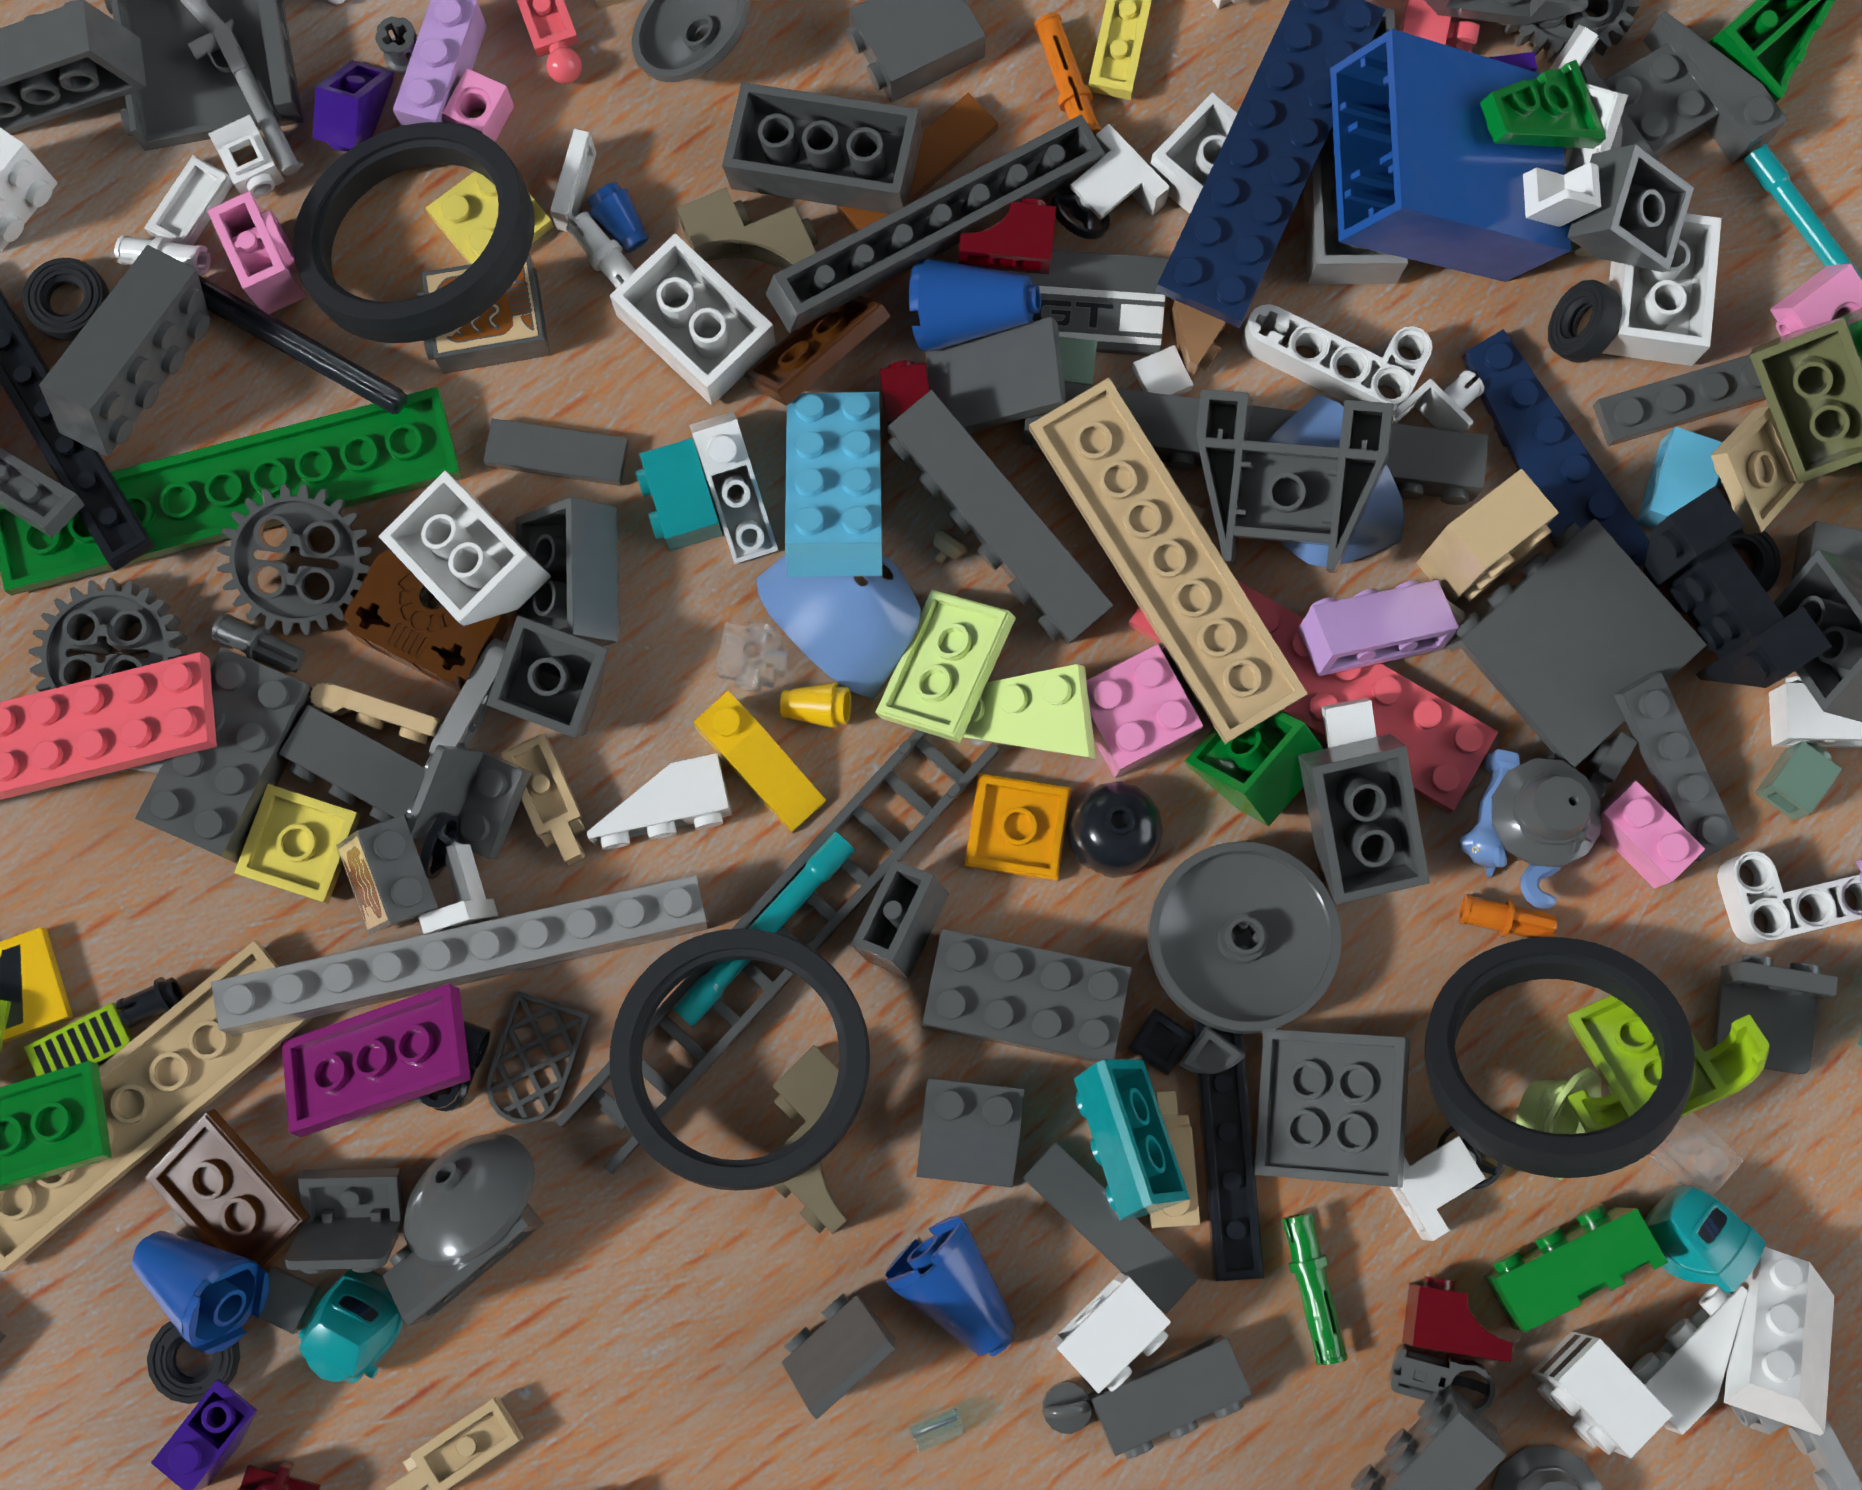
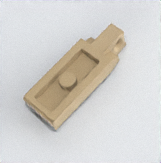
[501,733,586,866]
[1149,1090,1200,1228]
[386,1396,524,1490]

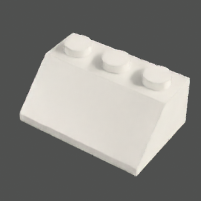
[379,471,551,626]
[1724,1247,1834,1436]

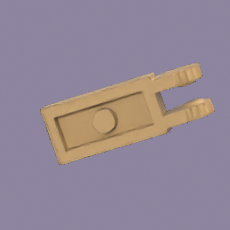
[309,682,443,744]

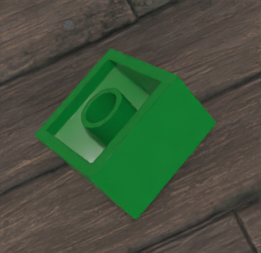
[1184,711,1323,826]

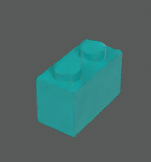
[635,438,723,551]

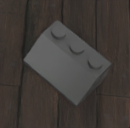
[516,497,620,646]
[383,1203,544,1326]

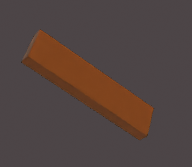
[836,92,998,231]

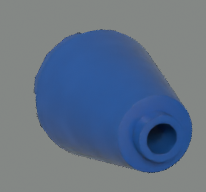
[909,258,1041,351]
[885,1215,1015,1356]
[132,1231,269,1354]

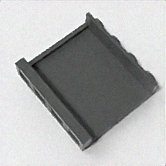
[104,0,303,151]
[1446,519,1707,768]

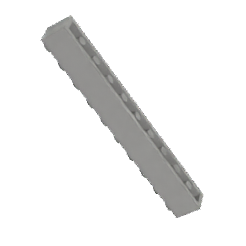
[211,875,708,1036]

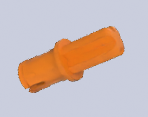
[1458,894,1557,938]

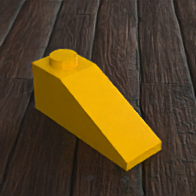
[693,691,827,833]

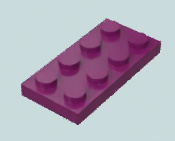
[281,983,471,1137]

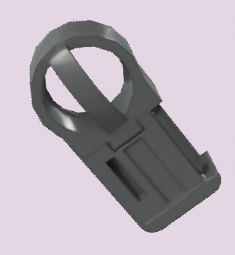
[1389,1344,1495,1413]

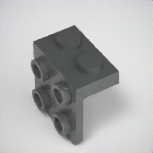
[1713,955,1838,1074]
[285,1168,405,1274]

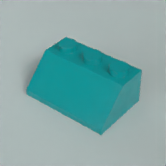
[1074,1059,1190,1220]

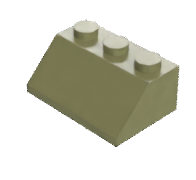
[1749,317,1862,484]

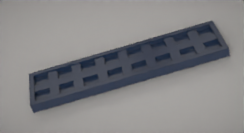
[1155,0,1386,328]

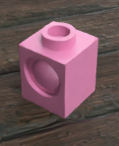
[442,68,514,142]

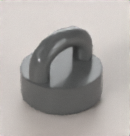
[1042,1382,1092,1434]

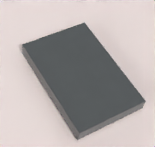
[926,317,1067,433]

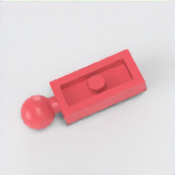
[516,0,582,84]

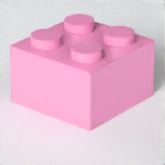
[1086,644,1203,778]

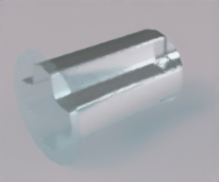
[906,1405,965,1457]

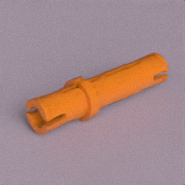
[1034,13,1102,136]

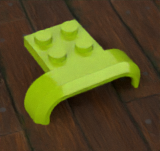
[1567,995,1770,1133]

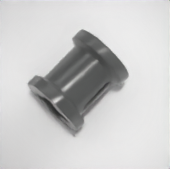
[375,16,417,74]

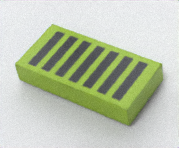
[24,1003,134,1076]

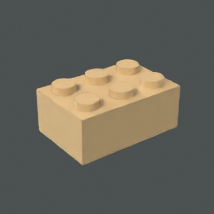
[1416,468,1559,603]

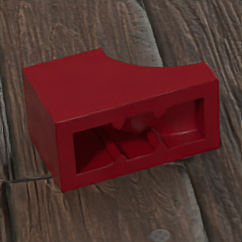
[958,198,1056,275]
[1402,1276,1513,1362]

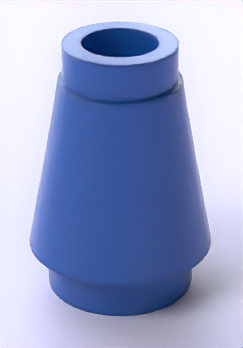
[587,182,649,253]

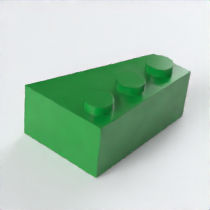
[1707,0,1835,102]
[1484,1203,1668,1332]

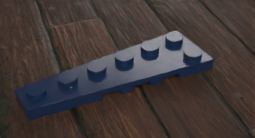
[1462,329,1650,566]

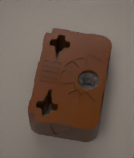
[343,550,509,691]

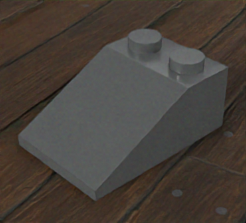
[781,1293,896,1420]

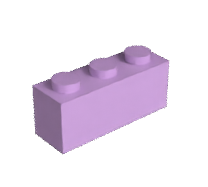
[393,0,487,126]
[1298,580,1459,676]

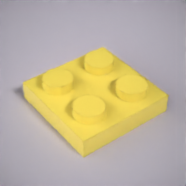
[425,171,554,264]
[234,784,361,904]

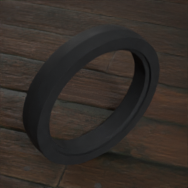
[293,122,535,343]
[609,928,870,1191]
[1425,937,1695,1178]

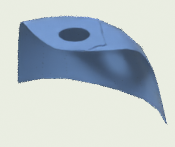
[1267,394,1404,567]
[756,554,921,700]

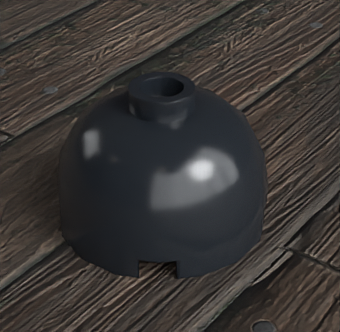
[1068,782,1163,878]

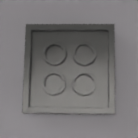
[1255,1030,1410,1188]

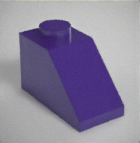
[313,60,394,151]

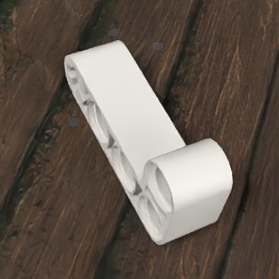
[1242,304,1433,411]
[1717,851,1862,945]

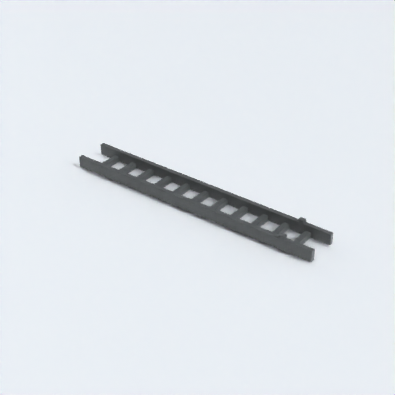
[554,730,1000,1174]

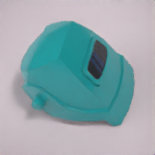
[1645,1185,1766,1293]
[298,1269,404,1384]

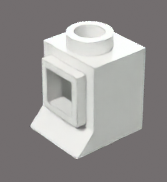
[208,114,285,197]

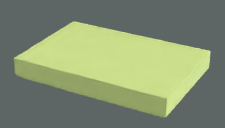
[875,590,1016,743]

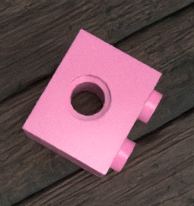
[207,191,307,314]
[1770,263,1862,336]

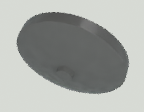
[1148,841,1342,1034]

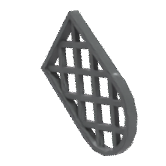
[486,991,591,1124]

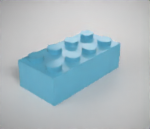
[785,392,882,577]

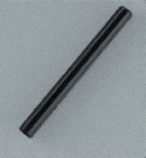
[198,275,408,414]

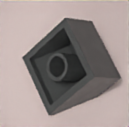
[1567,144,1694,272]
[486,615,609,738]
[916,1078,1025,1188]

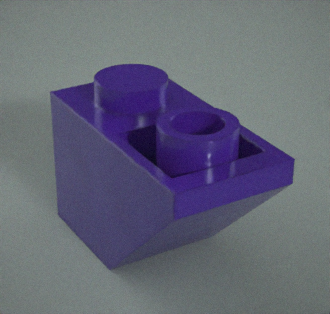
[151,1379,258,1490]

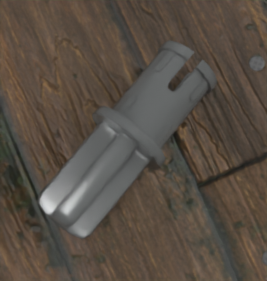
[211,613,305,672]

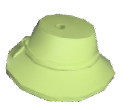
[1516,1068,1601,1181]

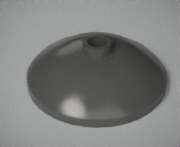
[632,0,750,82]
[404,1133,535,1266]

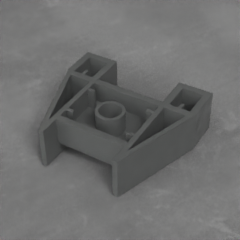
[1579,11,1788,165]
[1196,389,1394,573]

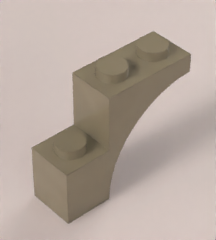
[676,187,818,270]
[772,1045,848,1234]

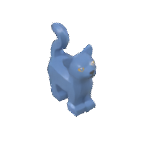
[1458,749,1561,909]

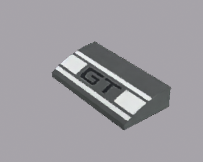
[993,250,1168,356]

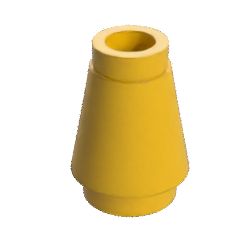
[780,682,851,729]

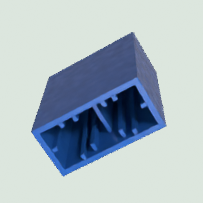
[1330,29,1572,282]

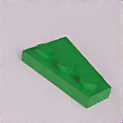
[1480,60,1606,149]

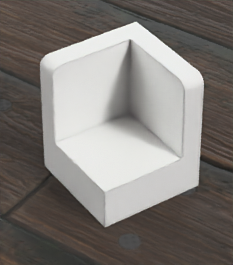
[1523,162,1601,227]

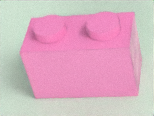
[1600,781,1705,889]

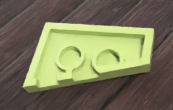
[963,664,1096,759]

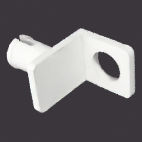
[1393,371,1484,432]

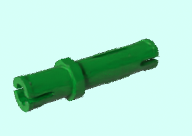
[1281,1212,1348,1365]

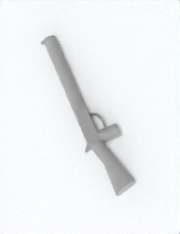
[180,0,304,176]

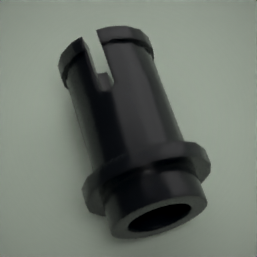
[116,977,184,1028]

